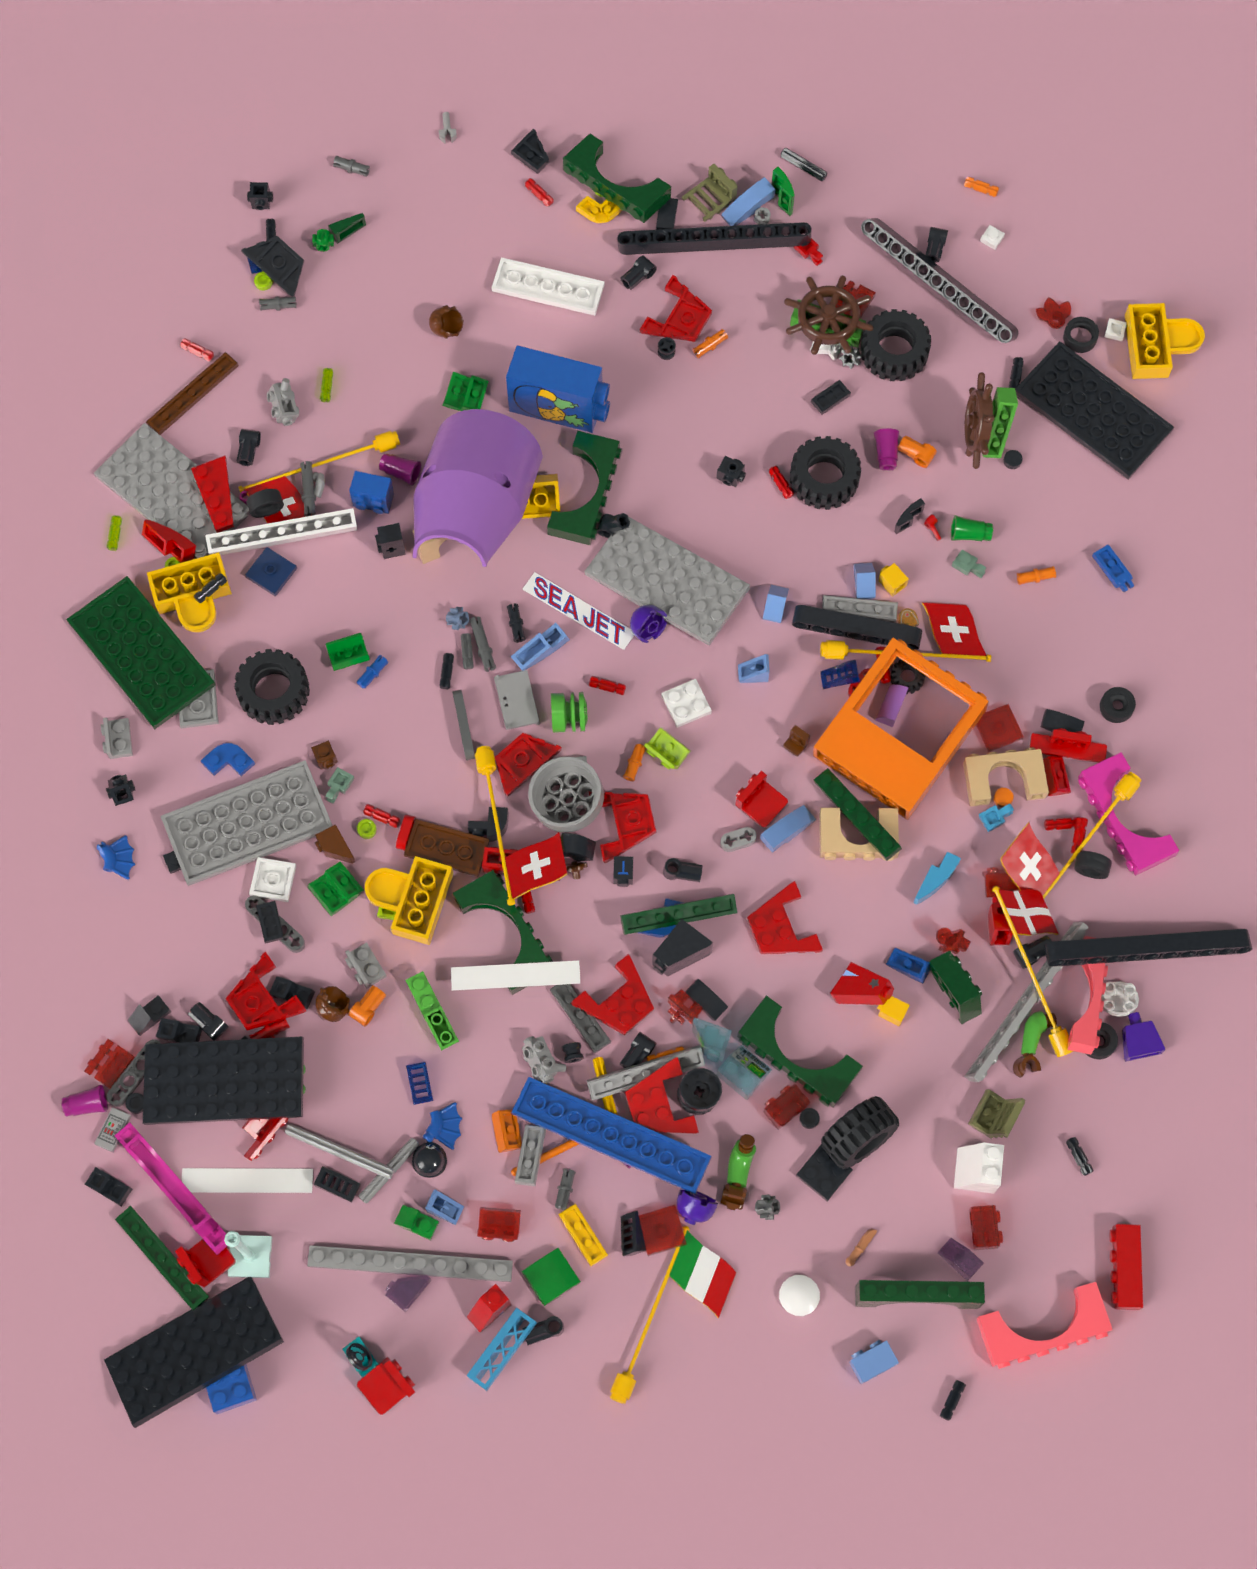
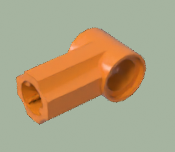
[898,435,937,468]
[348,985,386,1027]

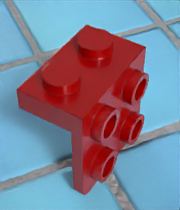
[735,771,788,828]
[175,1239,236,1288]
[357,1357,415,1415]

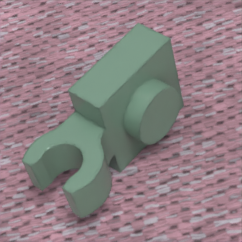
[952,550,986,578]
[326,767,354,804]

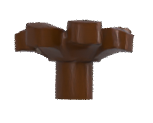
[566,861,588,879]

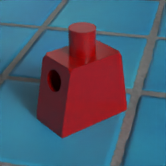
[988,896,1013,946]

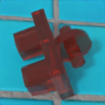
[936,928,971,954]
[668,989,703,1026]

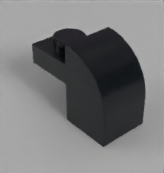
[468,807,509,842]
[560,833,596,862]

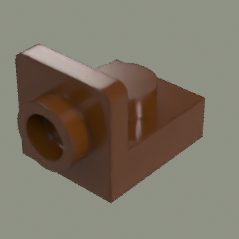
[783,725,810,757]
[311,740,338,770]

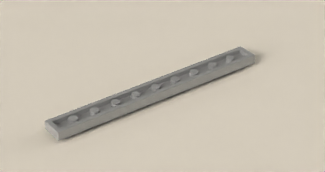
[964,922,1089,1082]
[307,1246,513,1282]

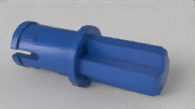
[357,655,388,689]

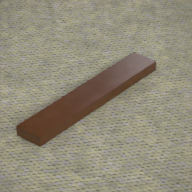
[146,352,239,435]

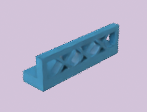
[466,1308,537,1391]

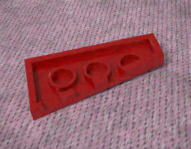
[191,456,234,533]

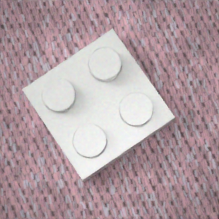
[661,679,712,728]
[249,857,296,902]

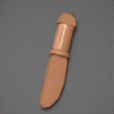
[846,1228,877,1267]

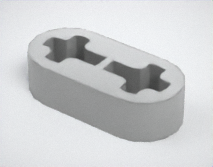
[720,827,756,852]

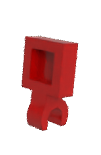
[794,238,823,266]

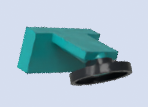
[342,1337,378,1377]

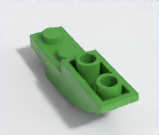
[405,971,459,1051]

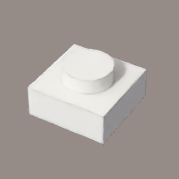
[980,225,1005,250]
[1104,318,1127,341]

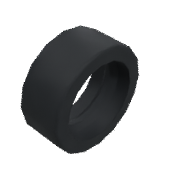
[1063,317,1099,353]
[246,489,284,518]

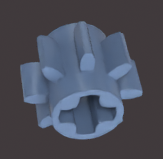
[446,607,469,630]

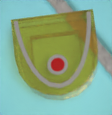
[898,608,919,627]

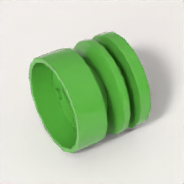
[551,692,588,733]

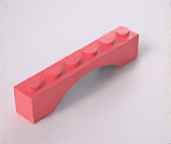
[1067,936,1108,1055]

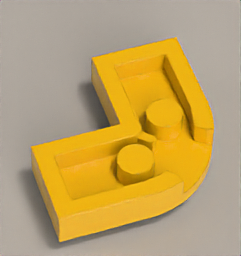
[576,196,622,223]

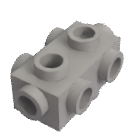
[267,378,299,426]
[522,1036,566,1084]

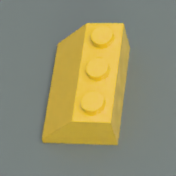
[522,474,560,519]

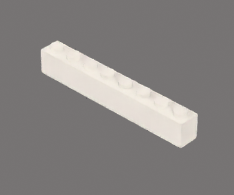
[205,508,357,555]

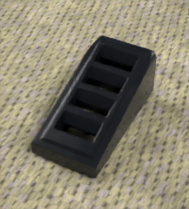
[314,1166,360,1203]
[621,1211,647,1256]

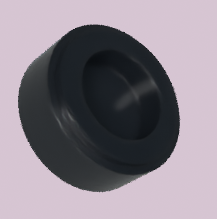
[1003,450,1023,469]
[125,1093,143,1114]
[799,1108,820,1129]

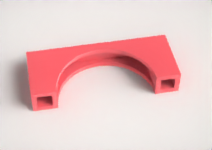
[977,1282,1113,1369]

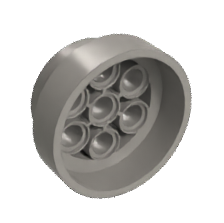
[528,757,604,832]

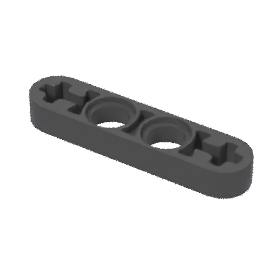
[452,689,475,760]
[245,895,305,953]
[107,1039,161,1107]

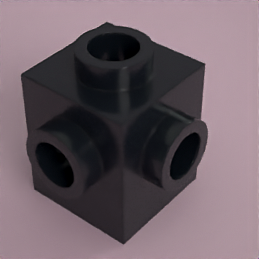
[247,182,273,210]
[716,456,746,487]
[106,774,136,806]

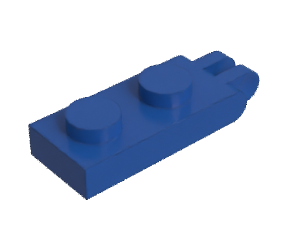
[1092,544,1134,592]

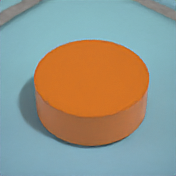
[994,788,1014,808]

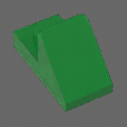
[394,1205,439,1241]

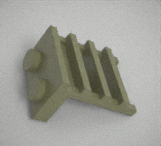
[682,164,737,222]
[968,1089,1025,1139]

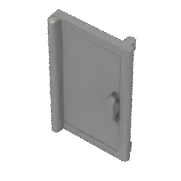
[494,670,540,730]

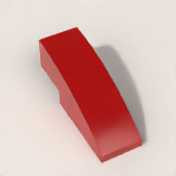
[142,520,196,563]

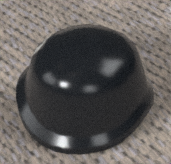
[412,1142,447,1178]

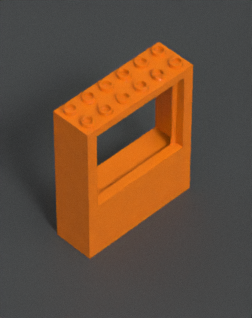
[813,638,989,820]

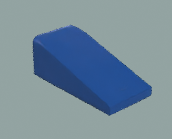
[886,948,930,984]

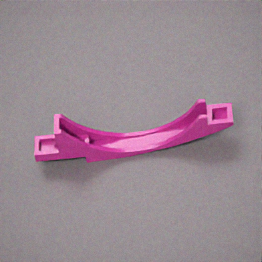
[114,1122,227,1255]

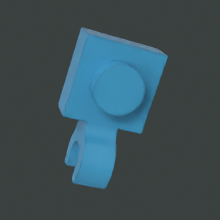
[978,804,1014,832]

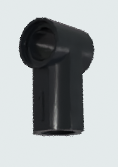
[926,227,948,263]
[621,255,657,290]
[236,429,261,467]
[597,513,630,538]
[663,858,703,882]
[1013,935,1052,969]
[188,1002,228,1041]
[620,1032,657,1068]
[522,1316,564,1346]

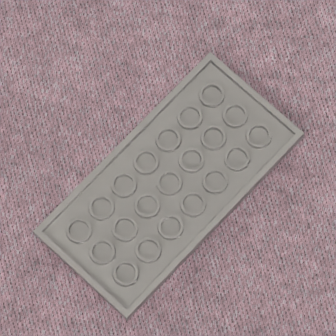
[94,423,250,559]
[584,517,750,646]
[161,760,333,886]

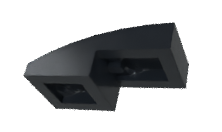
[656,198,678,230]
[894,498,925,534]
[1040,709,1085,732]
[269,976,315,1009]
[684,979,728,1021]
[156,1018,202,1043]
[84,1167,133,1207]

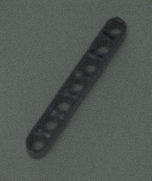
[792,605,923,650]

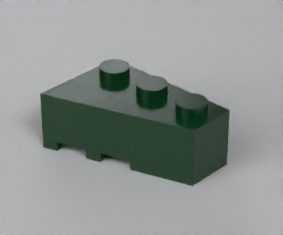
[929,951,982,1025]

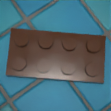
[404,819,490,877]

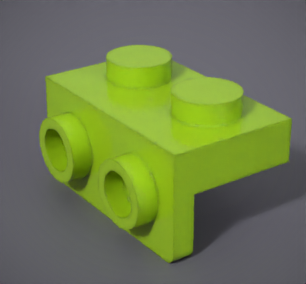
[644,727,691,770]

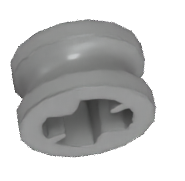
[754,207,771,225]

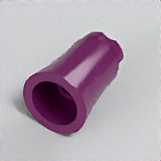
[874,428,899,471]
[379,454,421,486]
[61,1085,108,1117]

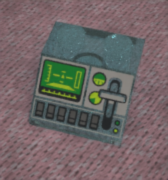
[692,1017,732,1062]
[716,1045,772,1100]

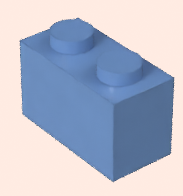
[849,1340,899,1384]

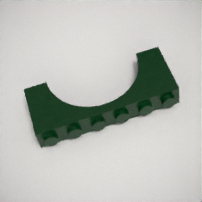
[563,133,672,223]
[547,430,622,545]
[453,870,553,995]
[737,995,863,1108]
[855,1280,985,1309]

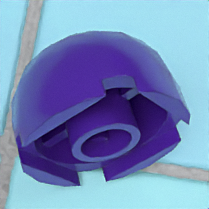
[630,604,667,643]
[676,1188,718,1225]

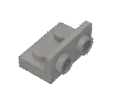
[101,717,133,759]
[345,942,387,989]

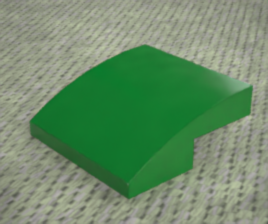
[771,166,795,216]
[442,372,489,411]
[308,861,364,916]
[522,1248,581,1306]

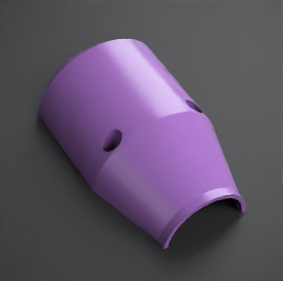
[413,409,543,567]

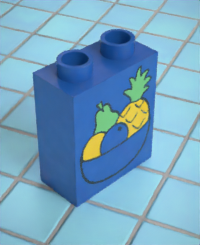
[506,345,610,433]

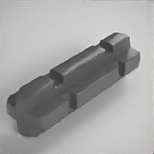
[461,633,474,670]

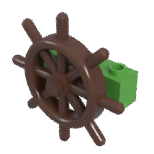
[784,275,873,355]
[964,372,1018,469]

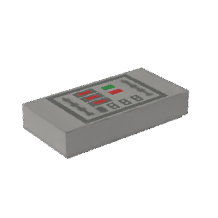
[94,1107,131,1153]

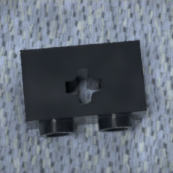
[375,523,406,559]

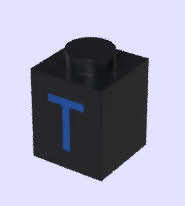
[613,856,633,887]

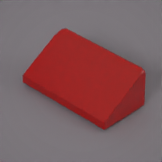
[1043,756,1071,796]

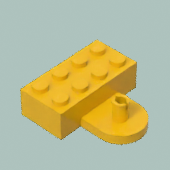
[1125,303,1205,379]
[147,552,232,632]
[365,856,454,945]

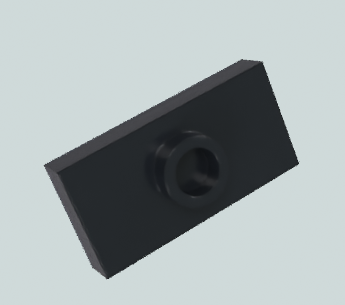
[811,380,851,415]
[256,901,284,944]

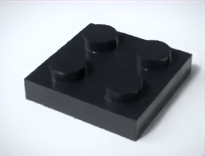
[796,1145,853,1202]

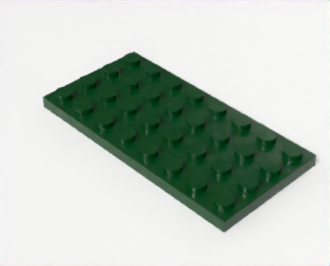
[66,576,216,730]

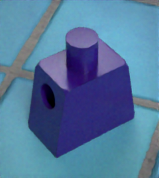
[1122,1012,1166,1062]

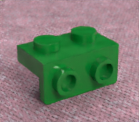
[325,633,370,671]

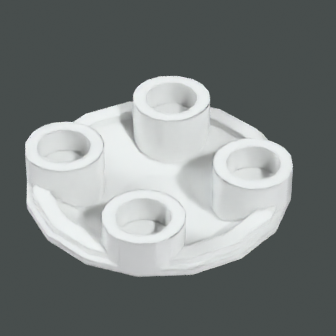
[1101,981,1139,1017]
[779,1275,820,1317]

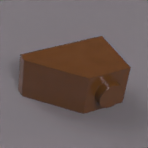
[315,824,355,864]

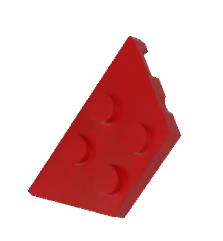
[495,733,562,797]

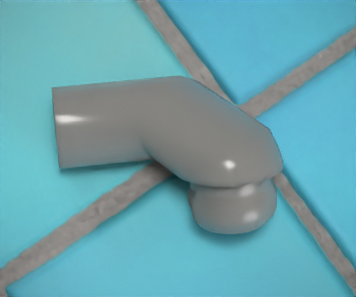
[313,472,325,498]

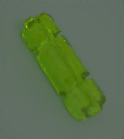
[320,368,333,403]
[107,515,122,551]

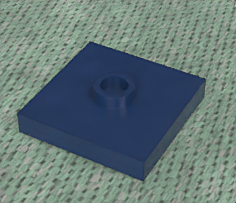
[245,547,297,597]

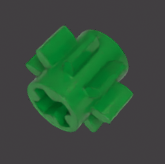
[312,229,334,252]

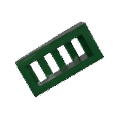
[328,213,366,244]

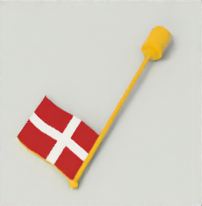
[992,886,1073,1057]

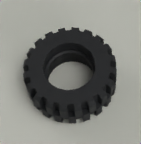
[860,309,931,382]
[790,436,861,510]
[234,649,310,725]
[821,1096,899,1169]

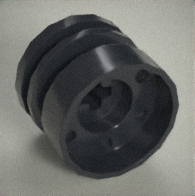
[677,1068,722,1115]

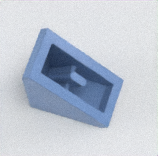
[853,563,876,599]
[763,585,789,623]
[738,654,770,683]
[425,1190,464,1225]

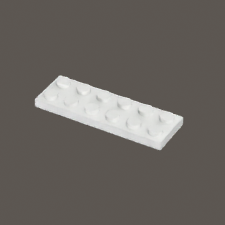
[492,257,605,316]

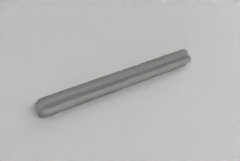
[285,1124,395,1179]

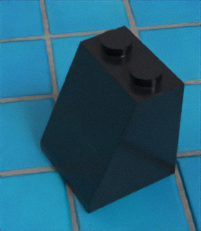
[652,919,713,976]

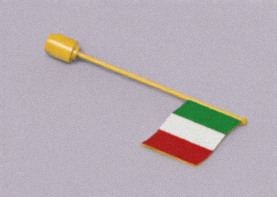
[610,1226,736,1404]

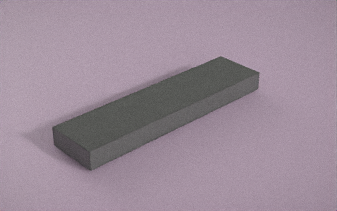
[550,984,611,1053]

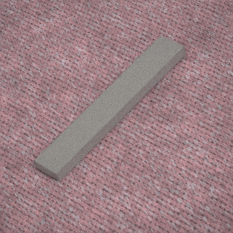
[586,1045,705,1100]

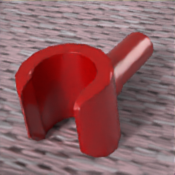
[924,514,942,541]

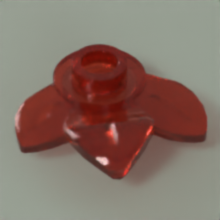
[1036,297,1071,329]

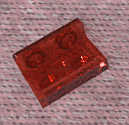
[477,1207,521,1242]

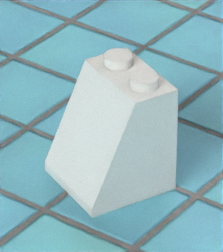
[954,1142,1004,1194]

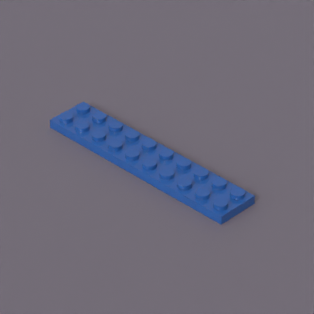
[511,1077,712,1194]

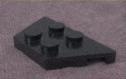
[241,236,304,297]

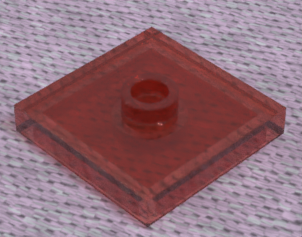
[976,704,1024,752]
[639,1205,687,1256]

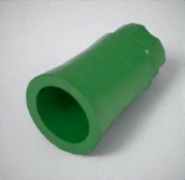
[951,515,993,542]

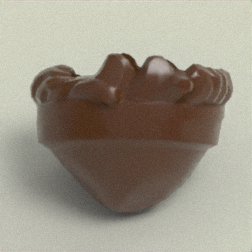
[429,305,464,339]
[315,986,350,1022]

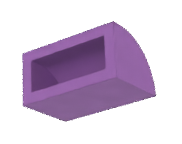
[875,685,908,727]

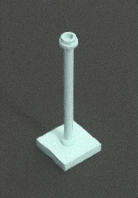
[224,1231,273,1278]

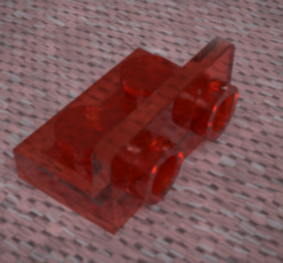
[982,867,1020,898]

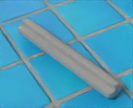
[359,1138,419,1203]

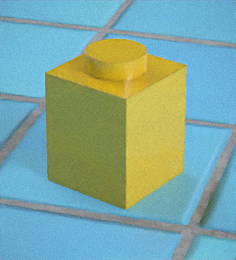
[878,563,909,597]
[877,996,910,1026]

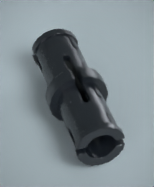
[507,603,526,643]

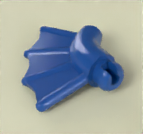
[97,835,135,880]
[423,1102,462,1150]

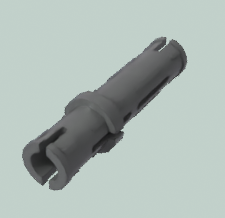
[300,461,316,517]
[469,617,496,672]

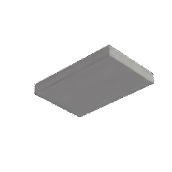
[179,669,219,729]

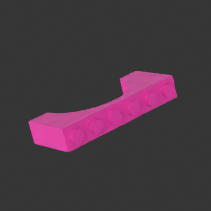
[1078,752,1179,876]

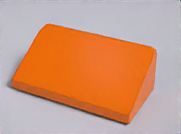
[492,1109,522,1153]

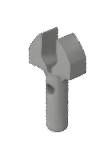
[439,112,457,143]

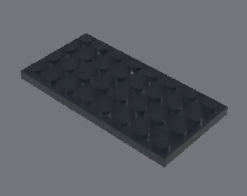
[1015,341,1174,480]
[143,1036,304,1125]
[104,1277,284,1428]

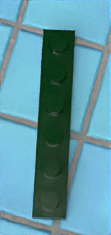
[813,768,902,861]
[620,894,737,935]
[115,1205,209,1310]

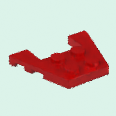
[640,275,712,342]
[588,791,657,863]
[747,881,823,954]
[225,952,306,1031]
[571,954,654,1035]
[625,1057,699,1134]

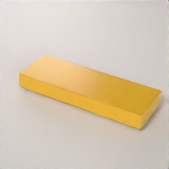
[558,1203,608,1267]

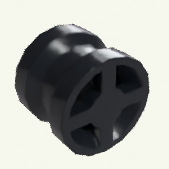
[658,337,676,360]
[562,1042,584,1063]

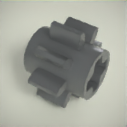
[839,345,863,369]
[755,1194,780,1220]

